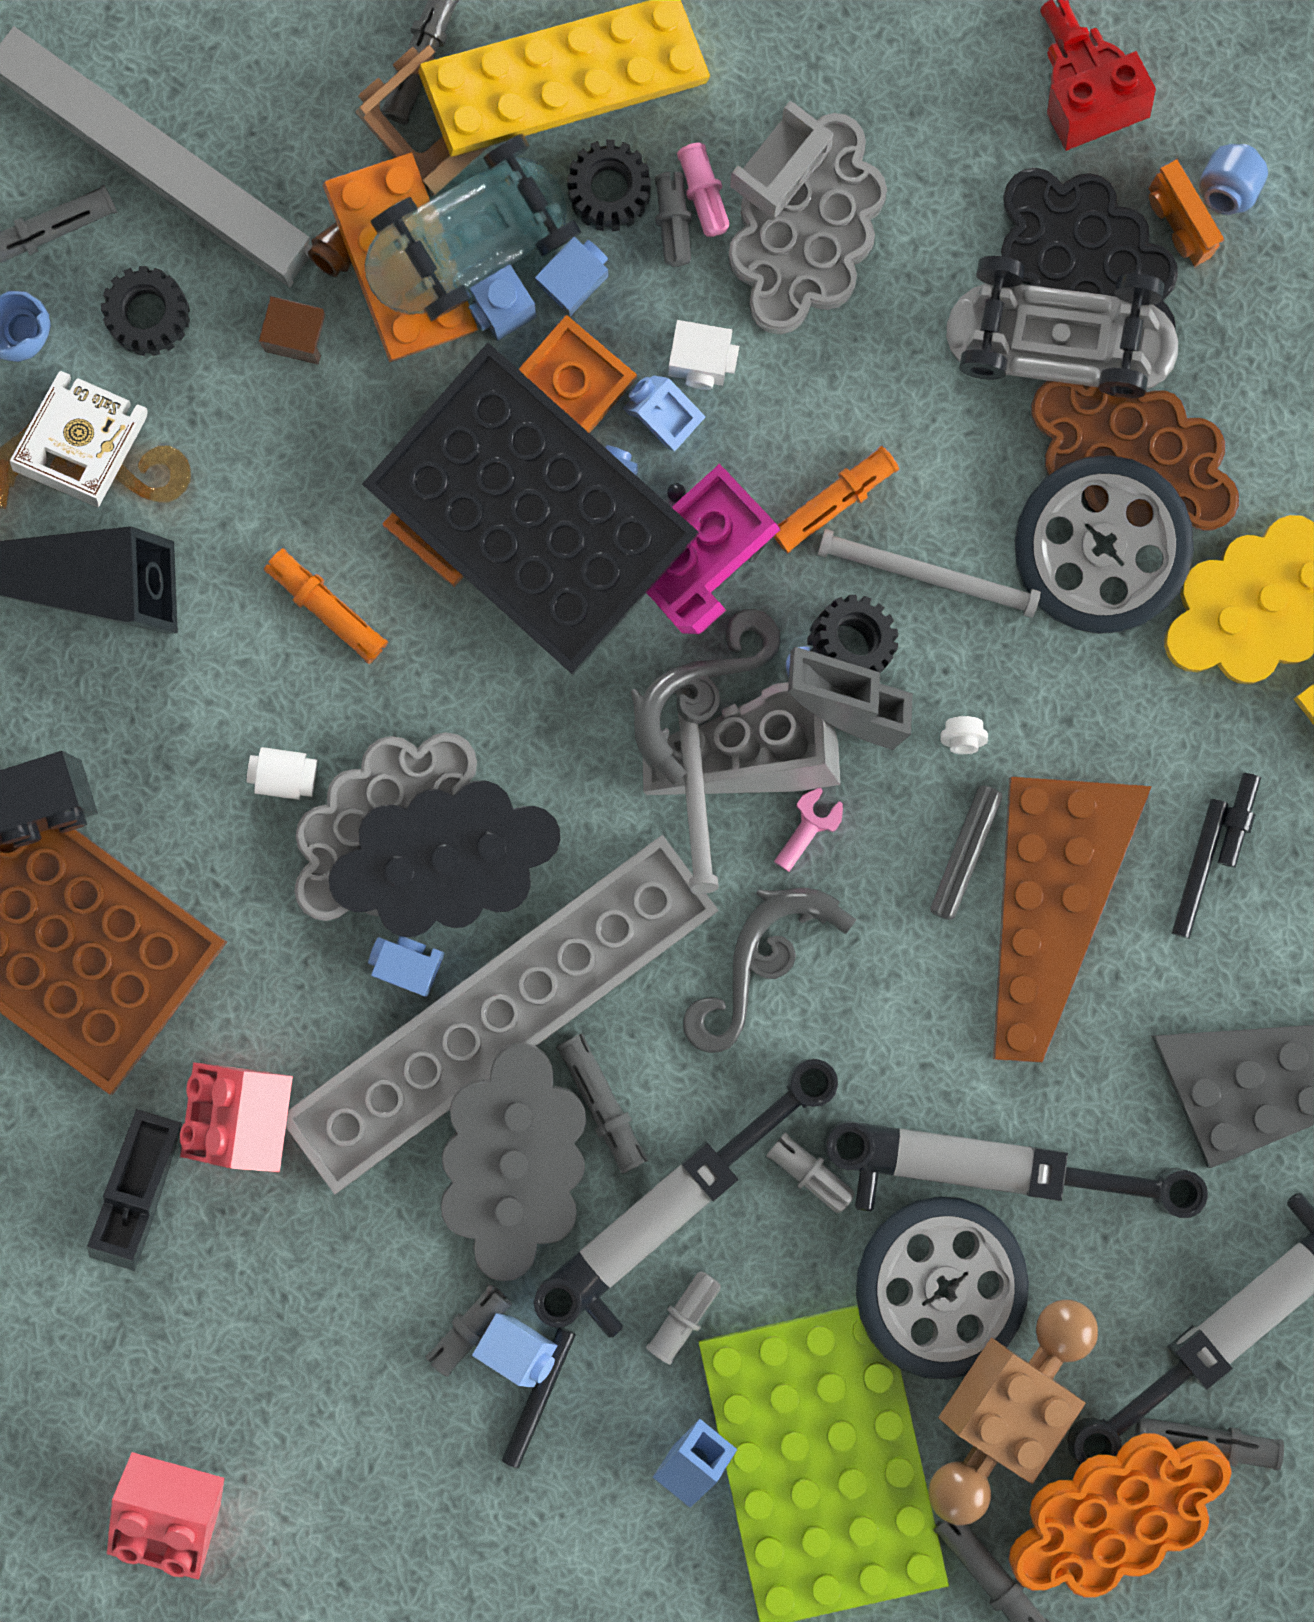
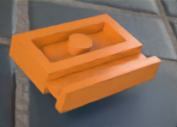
[1148,159,1224,267]

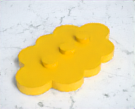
[1164,515,1314,685]

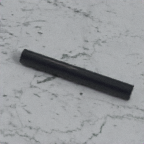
[1171,799,1229,939]
[502,1327,576,1468]

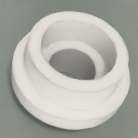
[941,716,988,754]

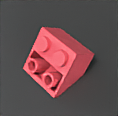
[180,1062,293,1172]
[107,1452,225,1580]

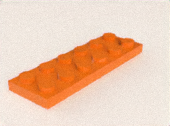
[382,315,637,587]

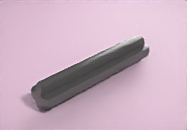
[930,785,1002,920]

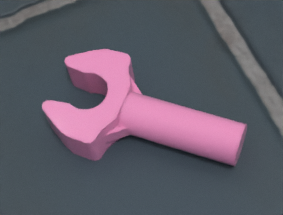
[774,788,843,872]

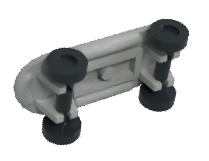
[946,256,1178,398]

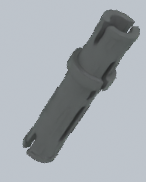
[380,0,459,125]
[0,184,118,263]
[556,1033,648,1174]
[1134,1417,1284,1471]
[933,1520,1049,1622]

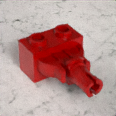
[1040,0,1156,151]

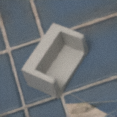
[730,101,834,220]

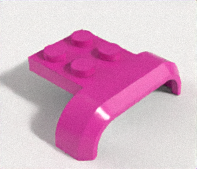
[647,464,781,635]

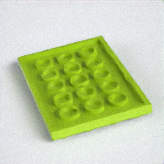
[698,1305,949,1622]

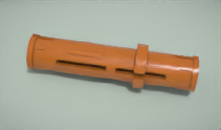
[773,446,899,554]
[264,548,388,664]

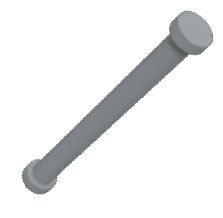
[817,529,1041,618]
[674,687,719,894]

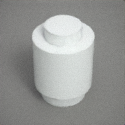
[247,747,318,800]

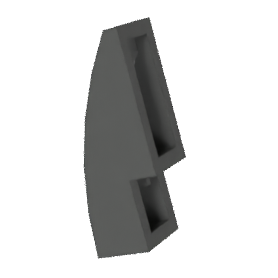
[788,647,913,750]

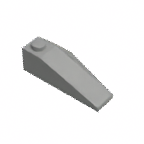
[643,682,840,795]

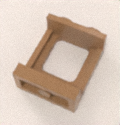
[355,45,489,198]

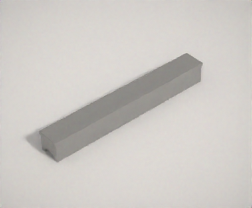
[0,26,312,288]

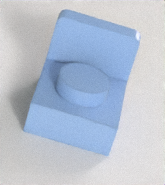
[623,375,705,451]

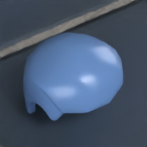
[0,291,51,362]

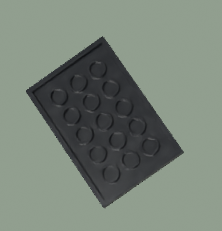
[362,342,700,675]

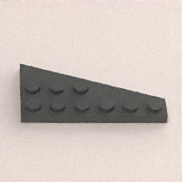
[1152,1025,1314,1168]

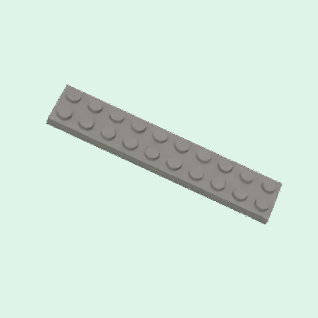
[286,834,719,1195]

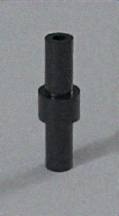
[1217,773,1261,868]

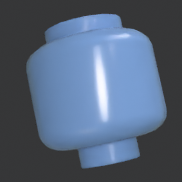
[1199,144,1268,215]

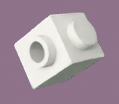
[669,320,739,390]

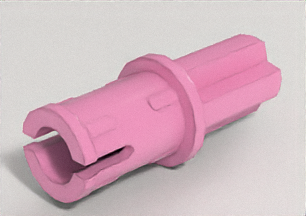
[677,143,729,237]

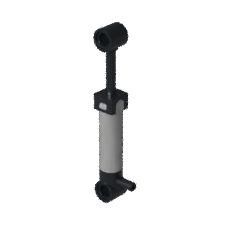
[534,1058,838,1338]
[824,1121,1208,1218]
[1067,1193,1314,1465]

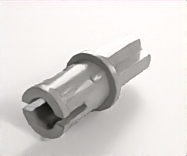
[766,1132,855,1213]
[646,1271,721,1365]

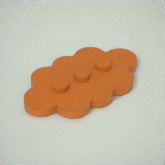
[1009,1433,1231,1597]

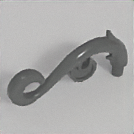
[631,609,780,785]
[683,887,857,1053]

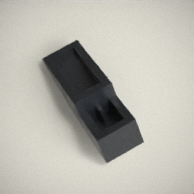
[87,1109,182,1271]

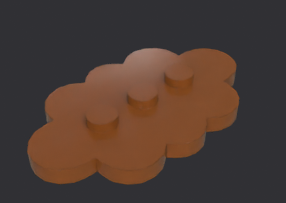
[1031,381,1239,531]

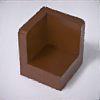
[259,296,325,365]

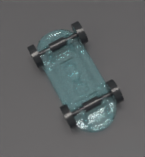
[365,133,582,322]

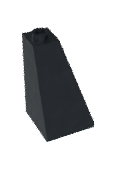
[0,526,178,634]

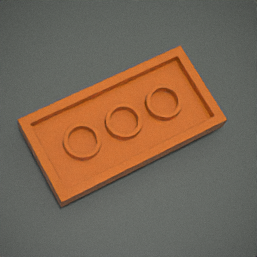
[323,152,478,363]

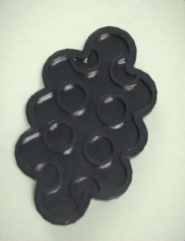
[1001,168,1178,331]
[329,780,561,937]

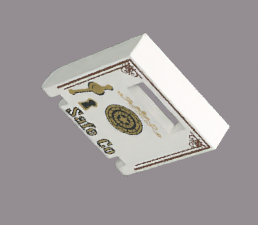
[10,371,147,508]

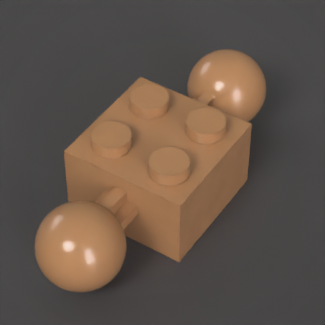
[929,1299,1098,1525]

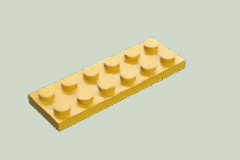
[418,0,710,157]

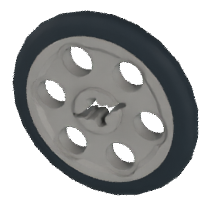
[1014,455,1194,634]
[856,1196,1029,1380]

